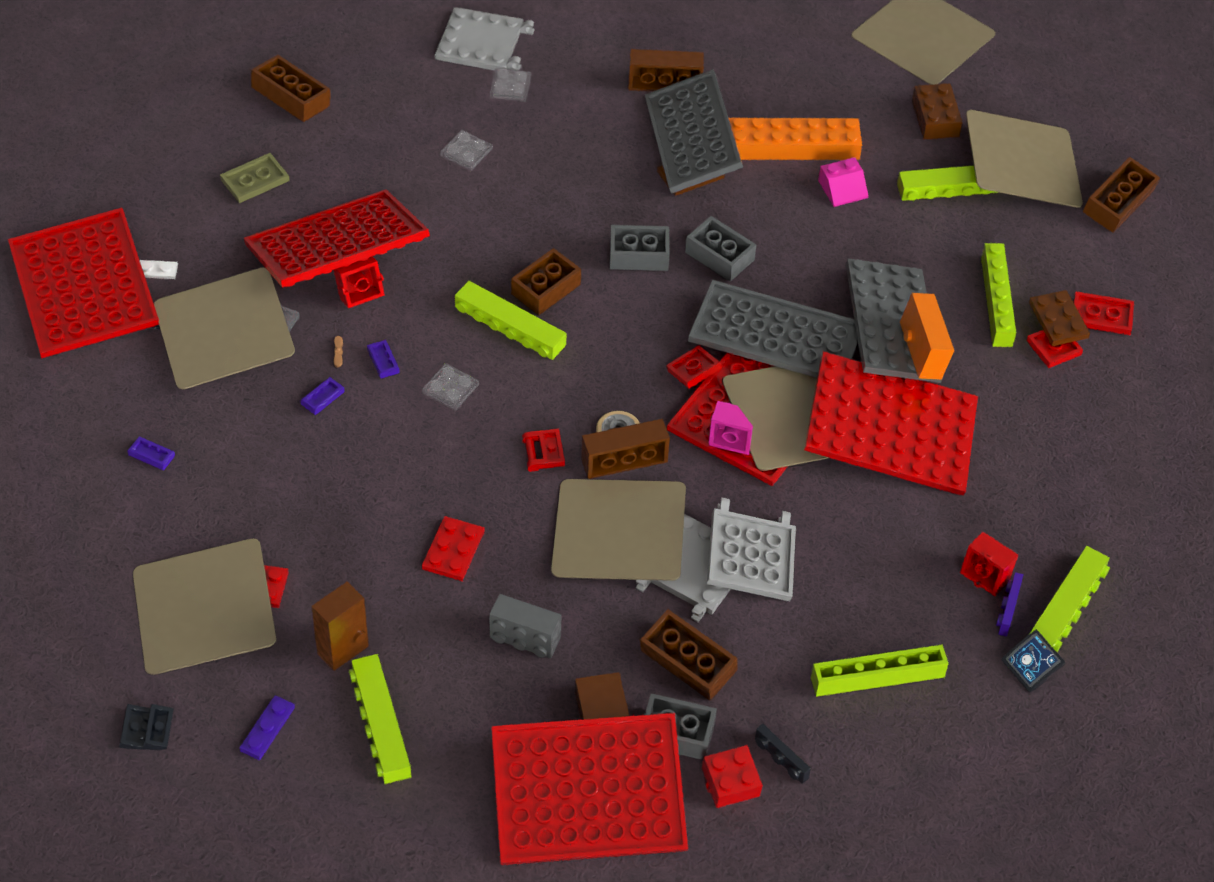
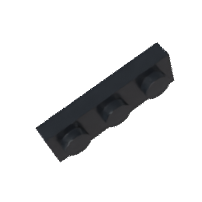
[755,724,811,784]

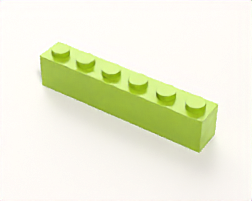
[897,166,998,201]
[981,243,1016,347]
[455,281,567,360]
[1030,546,1110,652]
[811,645,948,697]
[349,654,411,784]

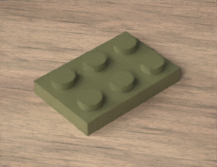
[220,153,289,203]

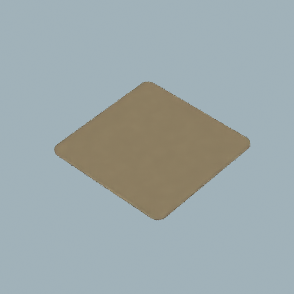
[852,0,995,85]
[966,110,1083,207]
[154,268,295,389]
[723,366,829,471]
[551,479,686,581]
[133,538,276,675]

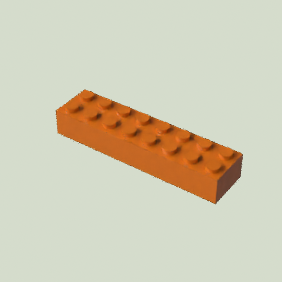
[729,118,862,160]

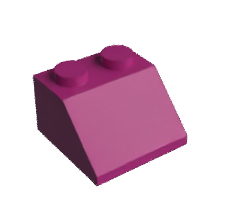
[818,157,868,207]
[709,401,753,455]

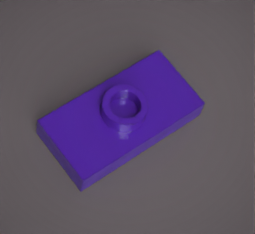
[367,340,400,379]
[300,377,345,415]
[128,436,175,471]

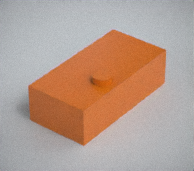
[900,293,954,380]

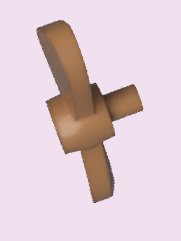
[334,336,343,367]

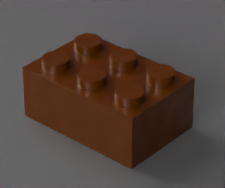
[912,83,962,140]
[511,248,581,315]

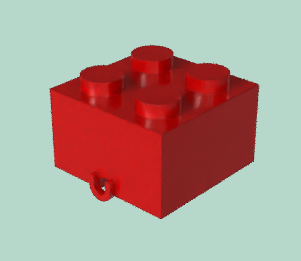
[333,256,385,308]
[960,532,1018,596]
[702,745,763,808]

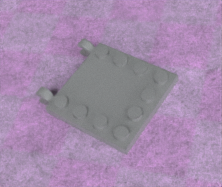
[435,7,534,72]
[707,497,796,601]
[636,514,731,622]

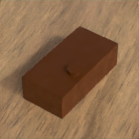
[629,49,704,91]
[251,55,330,122]
[1082,157,1160,233]
[581,419,670,479]
[312,581,369,671]
[640,609,738,700]
[575,672,629,720]

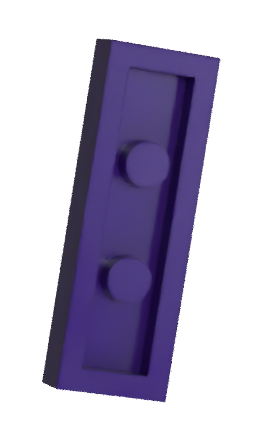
[996,572,1024,637]
[240,696,295,760]

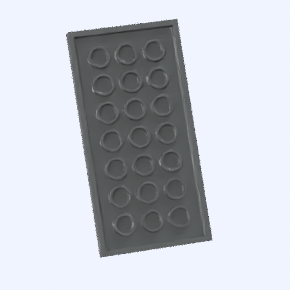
[645,69,743,194]
[846,259,943,383]
[688,280,858,378]

